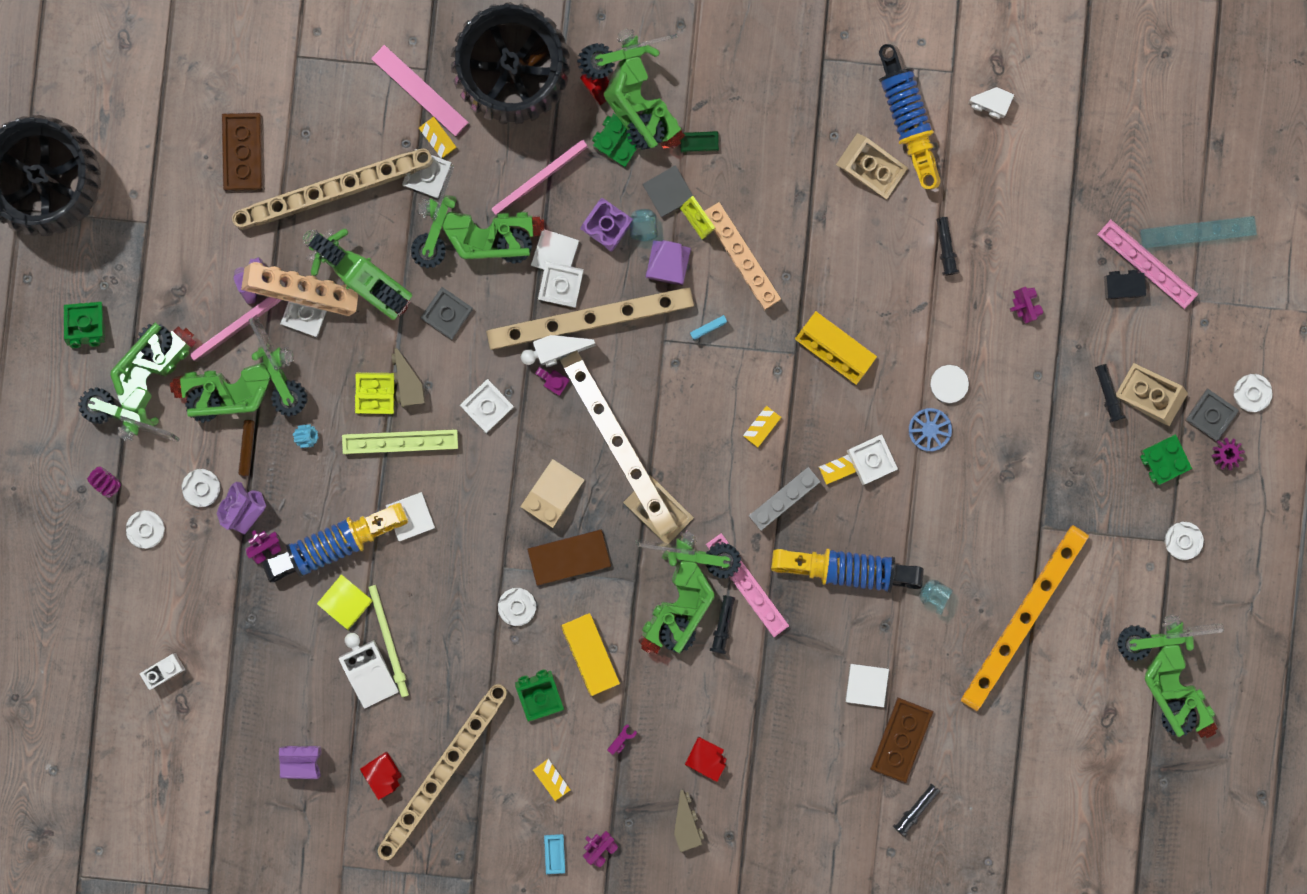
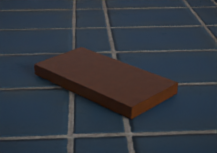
[222,113,262,191]
[527,529,611,586]
[870,697,934,783]

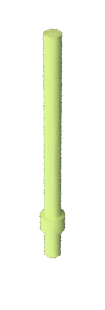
[368,585,409,697]

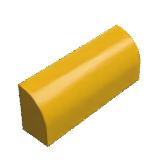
[795,311,877,385]
[560,613,620,696]

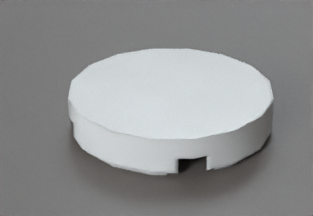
[930,365,969,403]
[1233,374,1272,412]
[182,469,221,507]
[126,510,165,549]
[1165,522,1204,560]
[498,588,536,626]

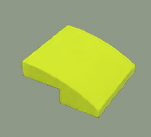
[680,196,715,239]
[355,372,395,414]
[317,574,373,630]

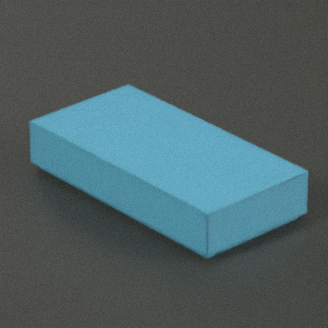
[690,315,727,340]
[544,834,565,874]

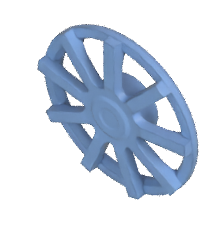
[909,408,952,451]

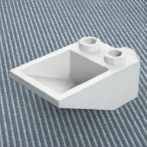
[521,335,596,367]
[339,633,399,708]

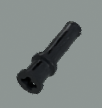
[936,217,960,276]
[1095,364,1126,423]
[709,595,736,654]
[893,784,941,837]

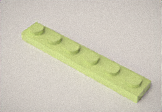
[342,430,458,454]

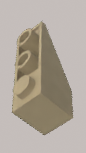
[392,348,425,407]
[674,789,704,852]

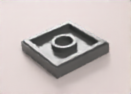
[642,165,693,218]
[420,287,474,340]
[1185,388,1239,442]

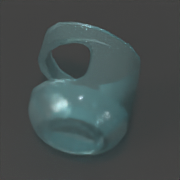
[630,209,658,241]
[919,579,953,616]

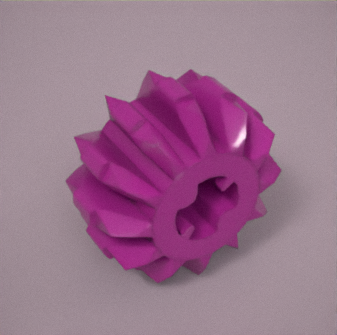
[1211,438,1245,470]
[87,466,121,498]

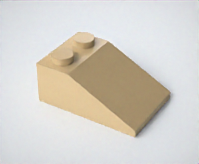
[836,133,908,199]
[1116,363,1188,426]
[521,459,584,528]
[623,475,694,545]

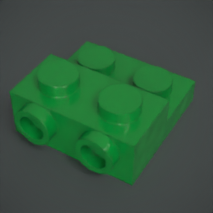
[592,113,637,167]
[64,302,105,348]
[1140,434,1192,485]
[515,669,564,722]

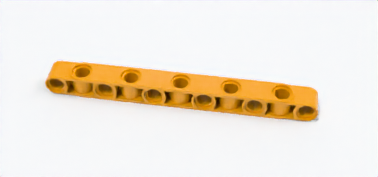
[960,525,1089,711]

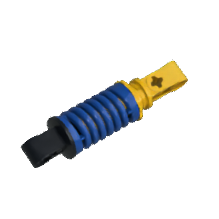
[879,44,941,189]
[262,503,408,582]
[771,549,924,593]

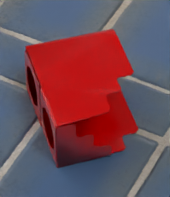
[580,67,609,106]
[685,737,727,782]
[360,752,402,800]

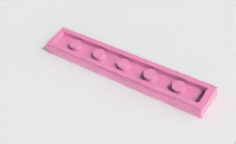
[371,45,468,137]
[492,140,588,217]
[1097,219,1198,309]
[190,297,282,362]
[706,533,789,637]

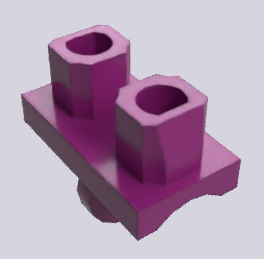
[1010,287,1043,324]
[245,530,281,564]
[583,831,618,868]

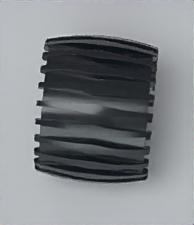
[451,2,570,124]
[0,115,101,236]

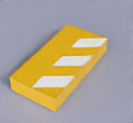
[419,117,457,159]
[743,406,781,448]
[819,455,856,485]
[533,759,571,801]

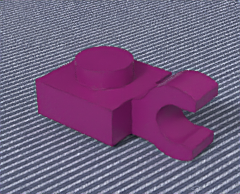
[535,367,569,396]
[607,724,637,755]

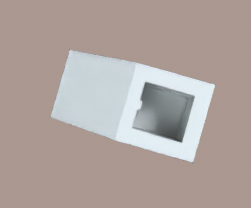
[969,87,1014,119]
[140,653,186,690]

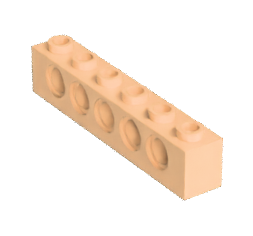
[704,202,781,311]
[241,262,358,316]

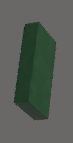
[680,131,719,152]

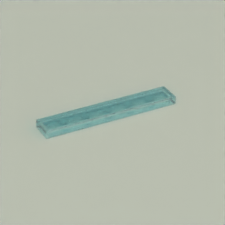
[1140,216,1257,248]

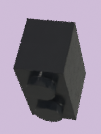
[1104,270,1146,300]

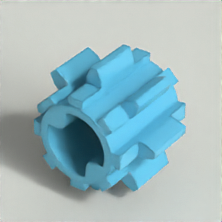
[293,424,319,448]

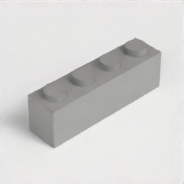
[749,467,820,531]

